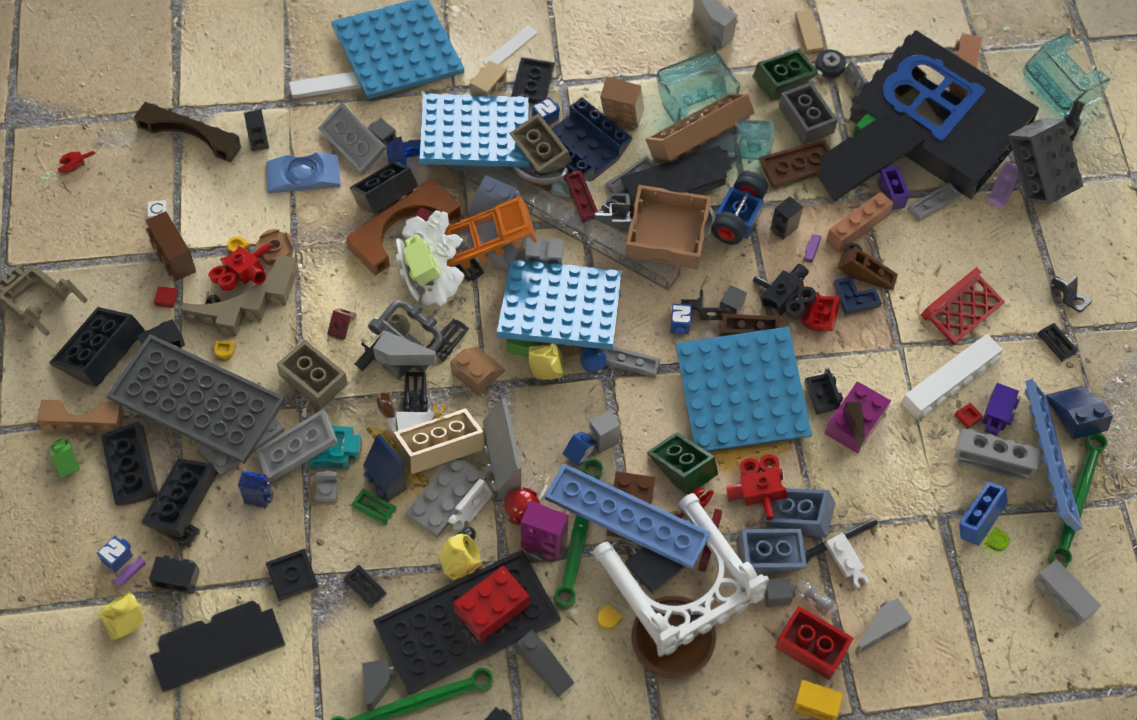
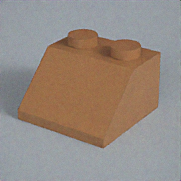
[450,347,505,396]

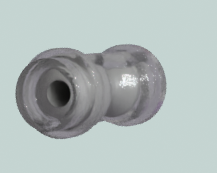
[795,578,839,619]

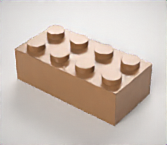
[600,76,644,128]

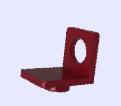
[327,308,357,340]

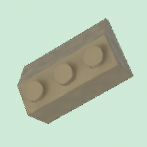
[509,113,572,173]

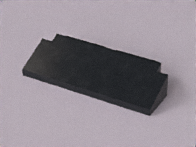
[816,111,925,202]
[620,145,732,205]
[149,601,285,693]

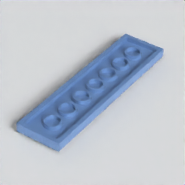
[1025,378,1083,532]
[545,463,711,570]

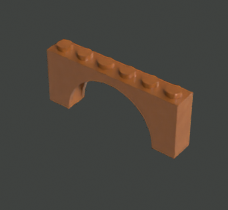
[346,179,461,276]

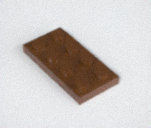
[759,139,830,188]

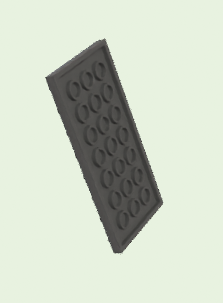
[107,334,285,464]

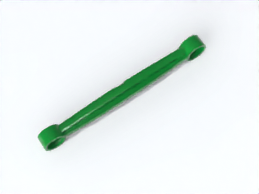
[1048,433,1108,568]
[555,459,603,609]
[330,668,493,720]

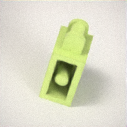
[403,234,441,286]

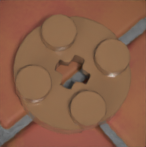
[256,229,294,265]

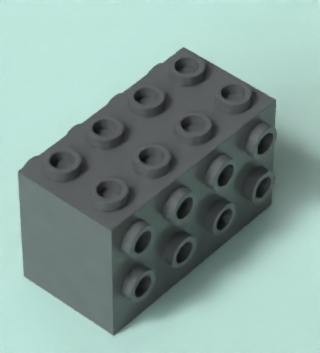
[1008,118,1083,204]

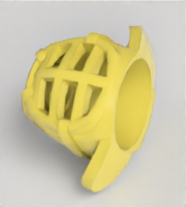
[528,343,565,380]
[439,534,483,581]
[98,593,144,640]

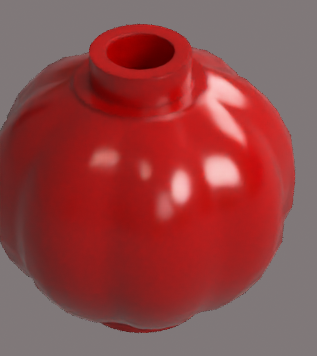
[504,487,540,526]

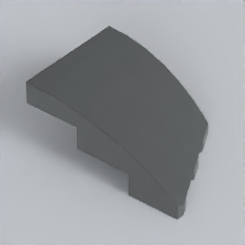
[595,193,634,232]

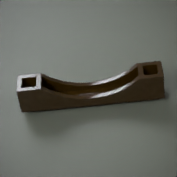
[134,102,241,162]

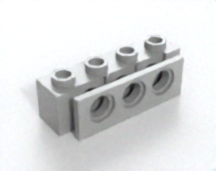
[954,428,1041,481]

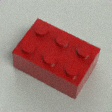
[454,566,530,643]
[775,606,854,680]

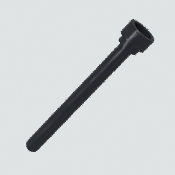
[804,518,878,565]

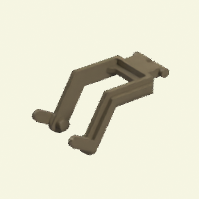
[0,264,88,336]

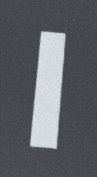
[483,25,538,65]

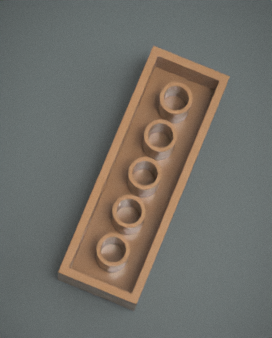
[645,93,755,161]

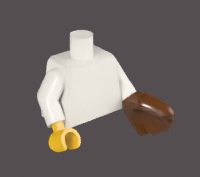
[377,392,446,442]

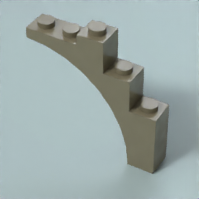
[181,255,299,336]

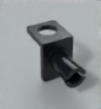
[1064,100,1085,141]
[1050,276,1092,312]
[681,289,722,320]
[354,335,381,372]

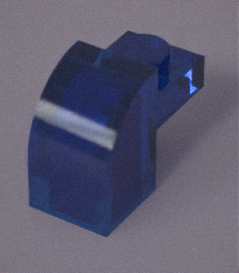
[386,137,421,166]

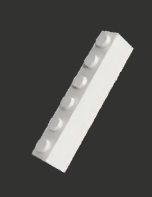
[901,334,1003,419]

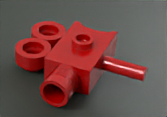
[208,242,272,291]
[726,454,787,520]

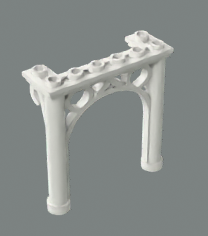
[592,493,769,657]

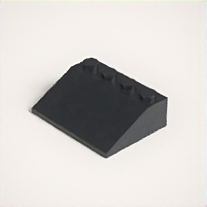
[49,307,145,387]

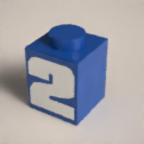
[532,97,560,125]
[670,304,691,335]
[562,432,597,466]
[97,536,133,573]

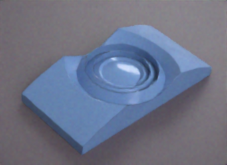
[266,152,341,193]

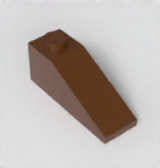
[837,246,898,290]

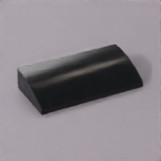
[101,421,158,506]
[141,458,218,538]

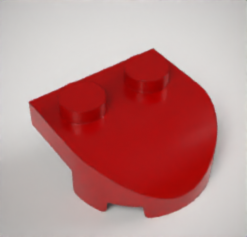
[799,292,840,331]

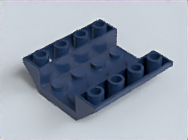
[552,97,632,180]

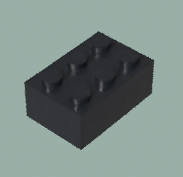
[349,161,418,214]

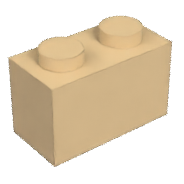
[469,60,507,96]

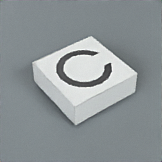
[148,200,168,219]

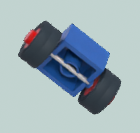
[711,171,768,245]

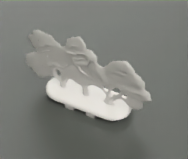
[396,211,464,307]

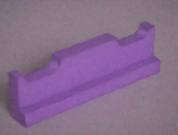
[803,234,821,262]
[112,556,147,588]

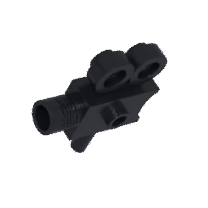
[753,264,817,319]

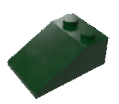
[753,49,818,101]
[647,432,718,495]

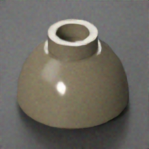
[384,314,410,336]

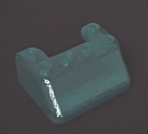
[1023,33,1111,114]
[656,51,740,123]

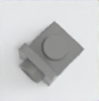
[316,470,338,503]

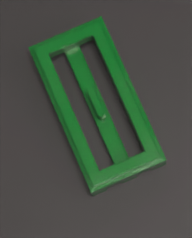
[352,488,397,526]

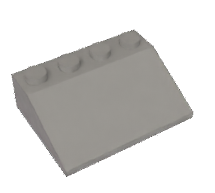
[481,398,521,499]

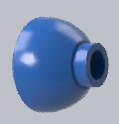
[580,347,606,373]

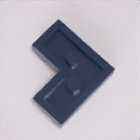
[833,276,882,315]

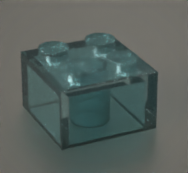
[734,119,774,160]

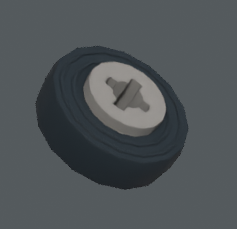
[815,49,846,78]

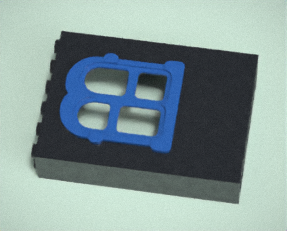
[850,30,1039,199]

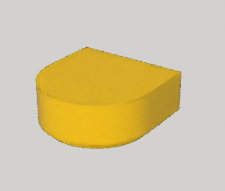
[227,237,250,254]
[214,340,236,361]
[598,604,623,630]

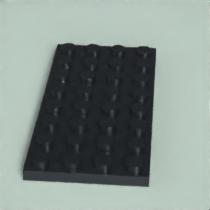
[373,550,561,695]

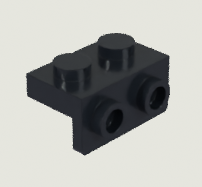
[804,368,843,414]

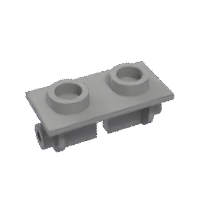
[843,60,868,94]

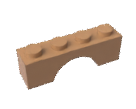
[37,400,124,433]

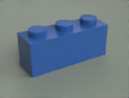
[959,481,1008,546]

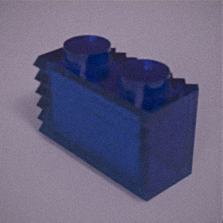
[238,470,274,509]

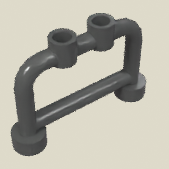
[368,300,443,373]

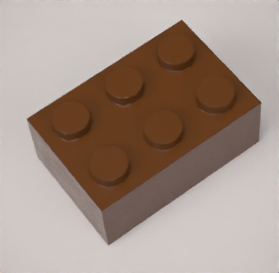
[145,211,196,281]
[606,471,655,539]

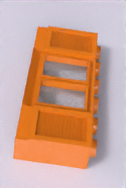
[444,196,537,269]

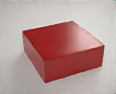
[154,286,178,308]
[955,402,983,429]

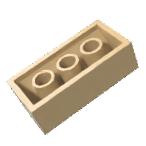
[394,409,484,474]

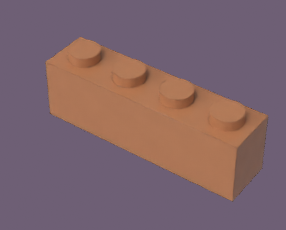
[947,33,982,98]
[826,191,893,253]

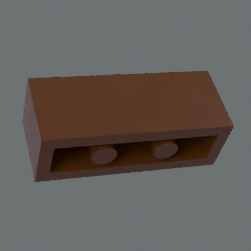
[719,314,780,336]

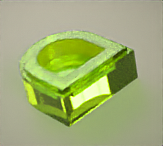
[984,527,1010,551]

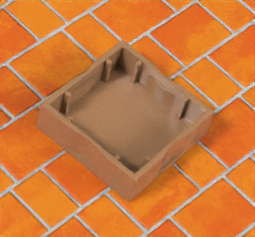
[625,185,711,270]

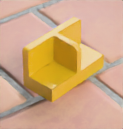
[793,680,843,720]

